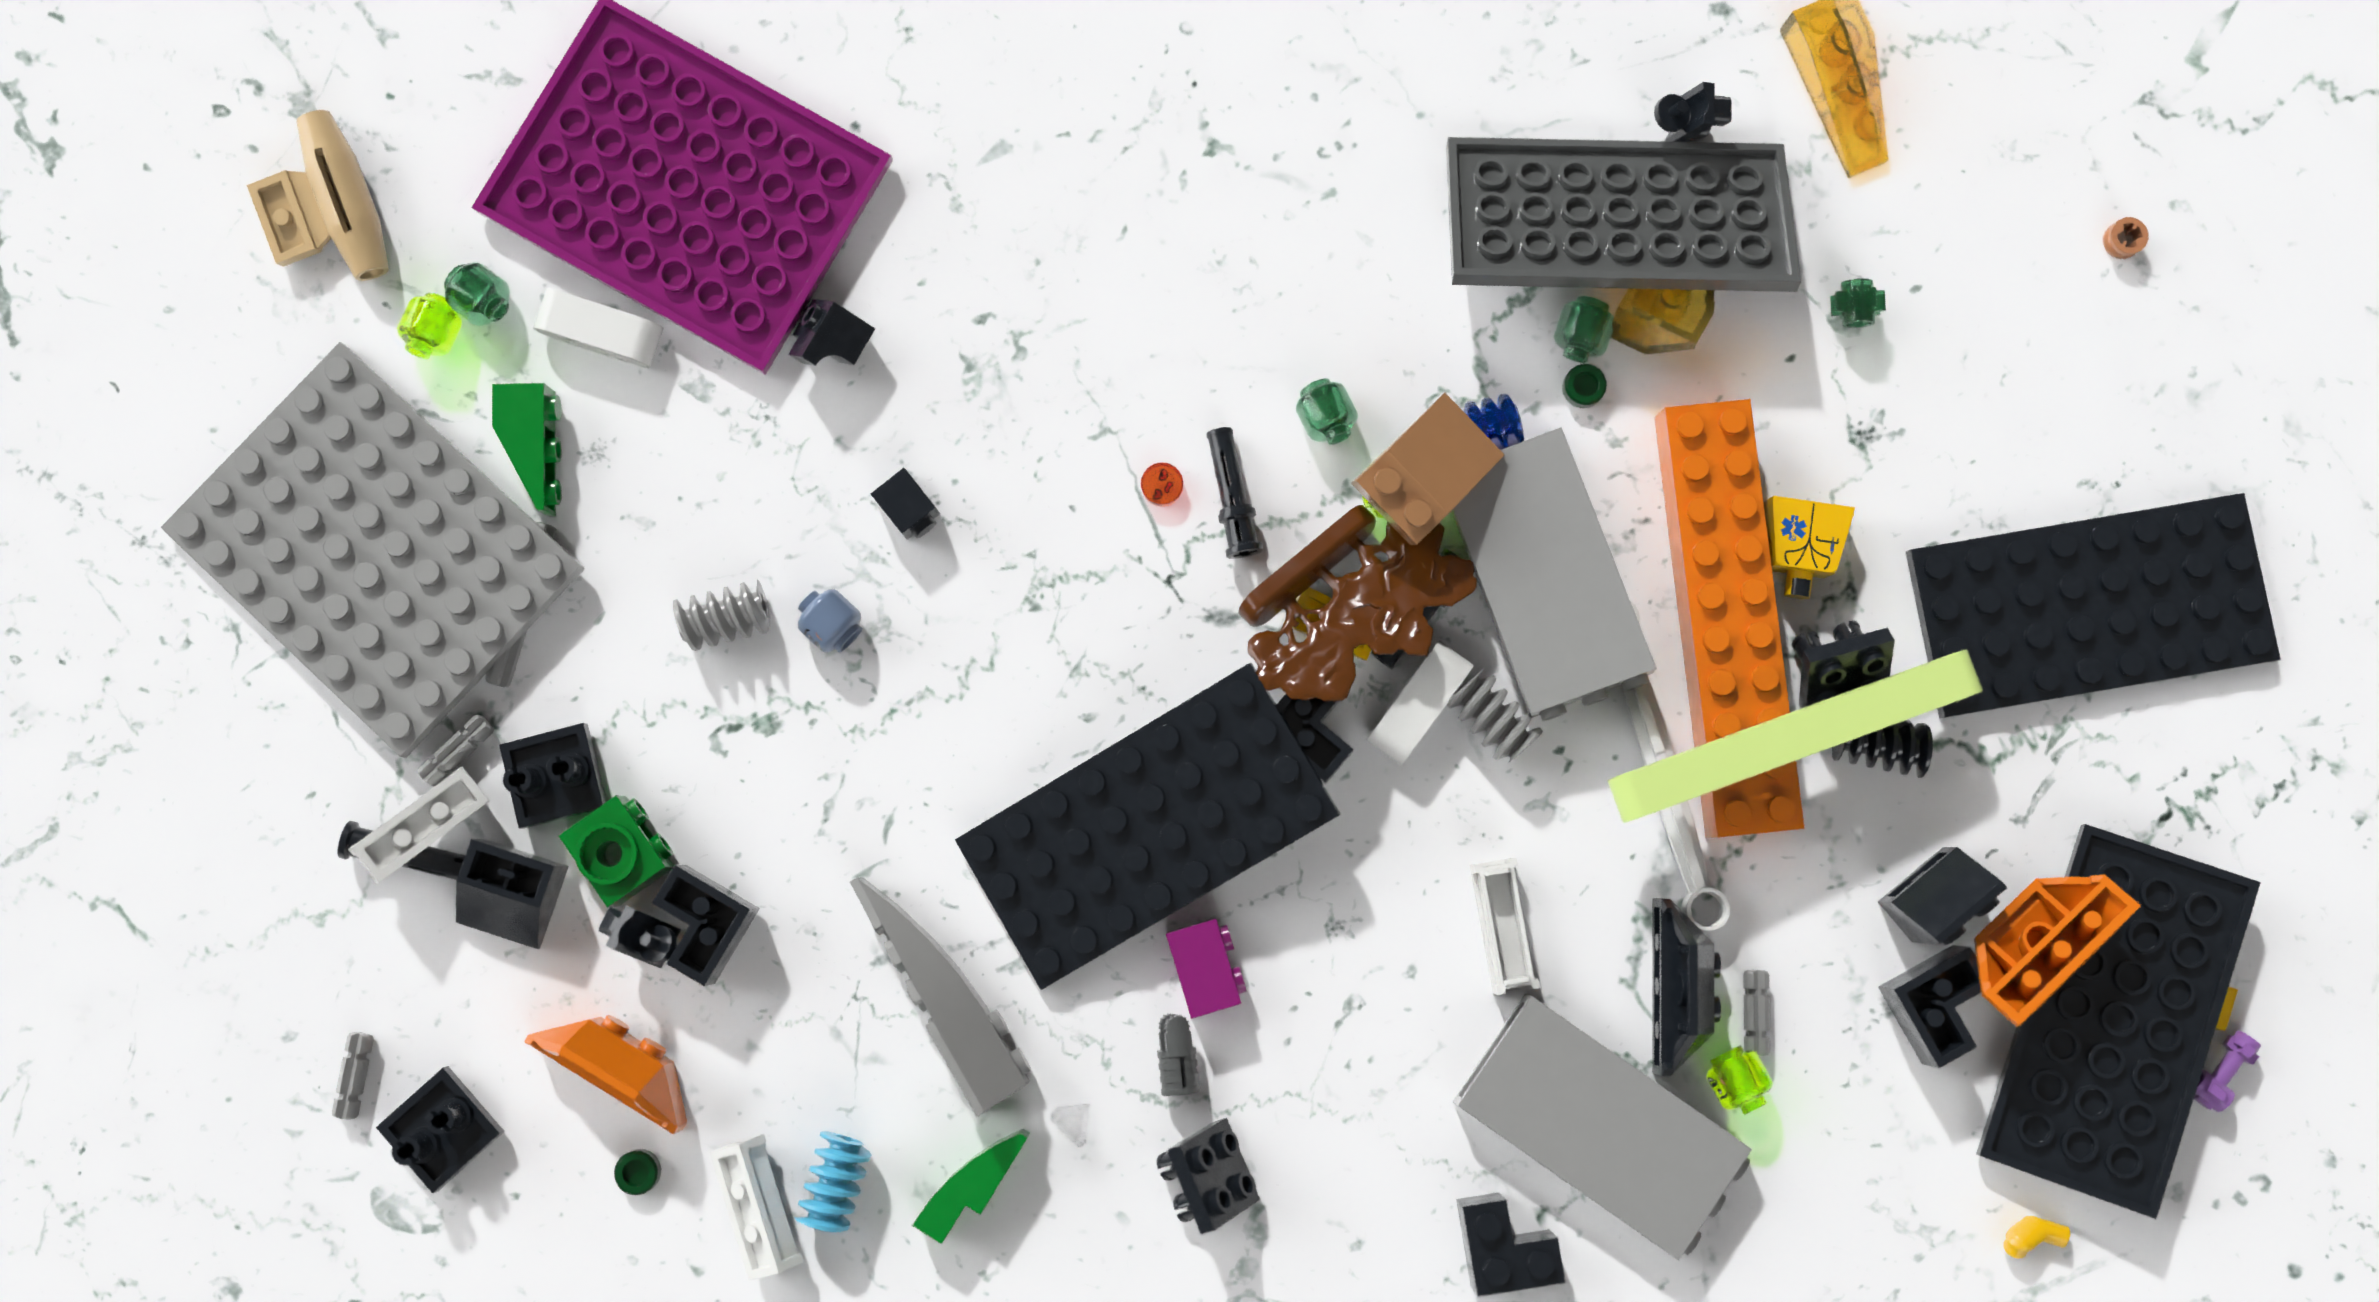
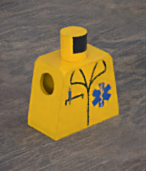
[1764,496,1855,600]

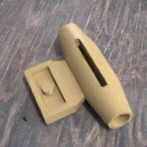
[247,110,389,281]

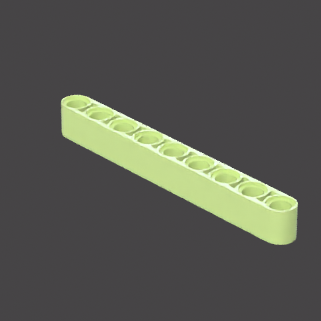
[1607,649,1983,823]

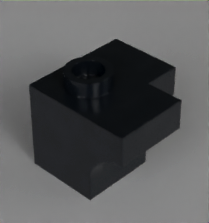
[788,299,875,366]

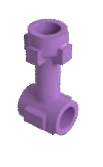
[2194,1030,2261,1112]

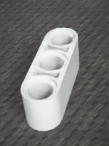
[533,288,664,368]
[1366,640,1474,765]

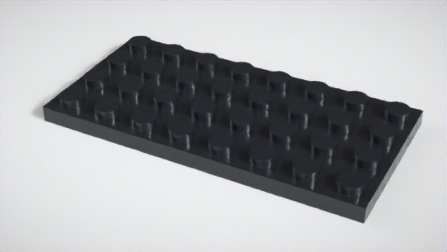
[1905,493,2281,719]
[955,663,1341,990]
[1976,824,2261,1219]

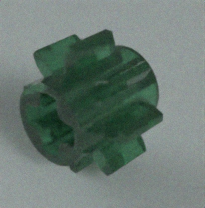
[1830,278,1886,328]

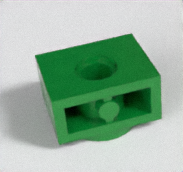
[559,795,674,908]

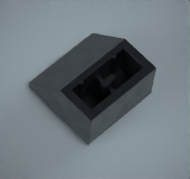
[456,839,569,949]
[1878,847,2007,945]

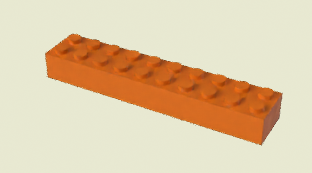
[1654,399,1805,838]

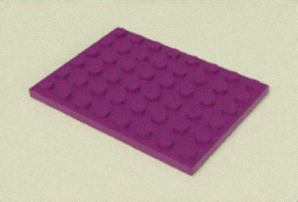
[471,0,893,375]

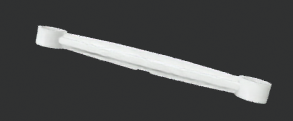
[1622,601,1730,931]

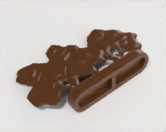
[1238,505,1477,701]

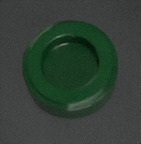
[1562,364,1607,408]
[614,1149,661,1195]

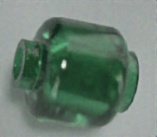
[444,262,510,326]
[1554,296,1616,363]
[1295,378,1358,445]

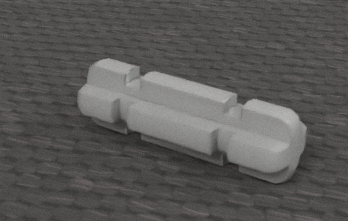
[417,715,494,786]
[1743,970,1770,1056]
[331,1032,374,1120]

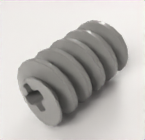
[673,579,770,651]
[1447,669,1543,763]

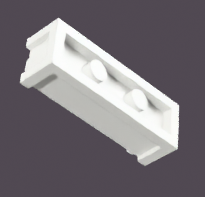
[348,767,489,883]
[1469,857,1541,995]
[710,1134,803,1280]

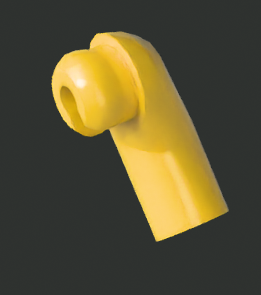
[2003,1216,2070,1259]

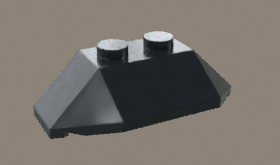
[1652,898,1721,1077]

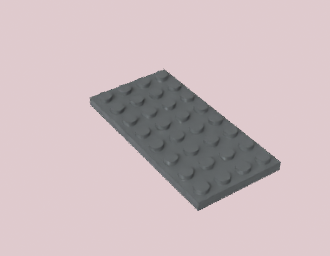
[1446,137,1801,292]

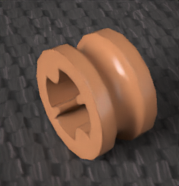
[2103,217,2149,259]

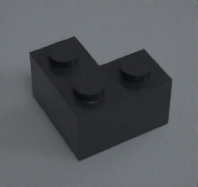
[1277,694,1354,785]
[652,864,760,986]
[1878,945,1981,1068]
[1456,1192,1566,1297]

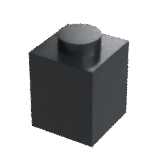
[870,468,940,540]

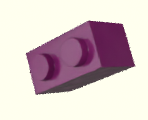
[1166,918,1247,1019]

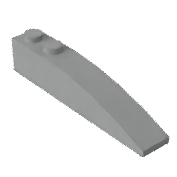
[850,877,1032,1117]

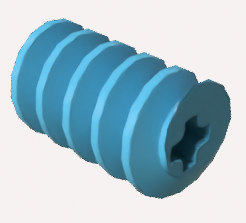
[794,1131,872,1232]

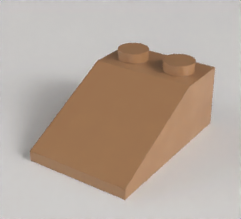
[1351,393,1505,545]

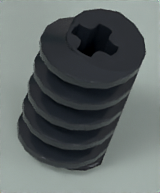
[1832,720,1933,778]

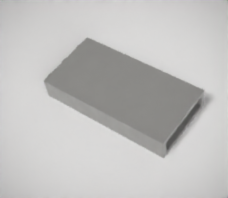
[1451,427,1657,721]
[1452,994,1752,1261]

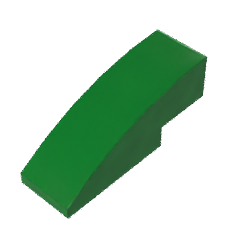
[912,1129,1030,1244]

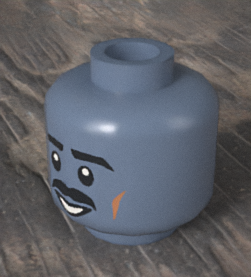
[797,589,863,653]

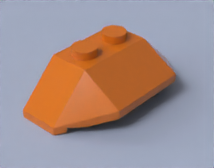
[1974,875,2141,1027]
[524,1015,687,1135]

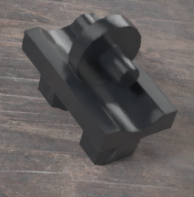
[1654,81,1732,142]
[599,905,681,969]

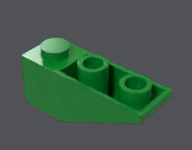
[492,383,562,517]

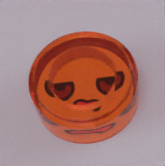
[1141,462,1183,507]

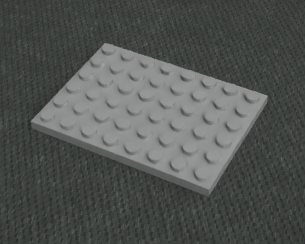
[160,342,585,758]

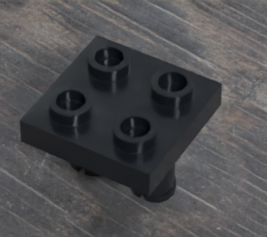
[1791,620,1895,708]
[499,723,606,829]
[375,1066,505,1194]
[1156,1118,1260,1234]

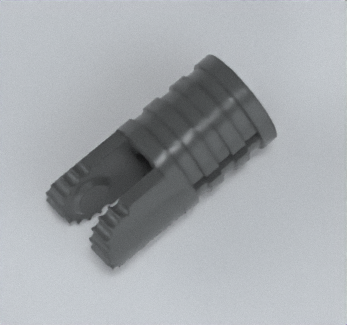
[1157,1013,1200,1096]

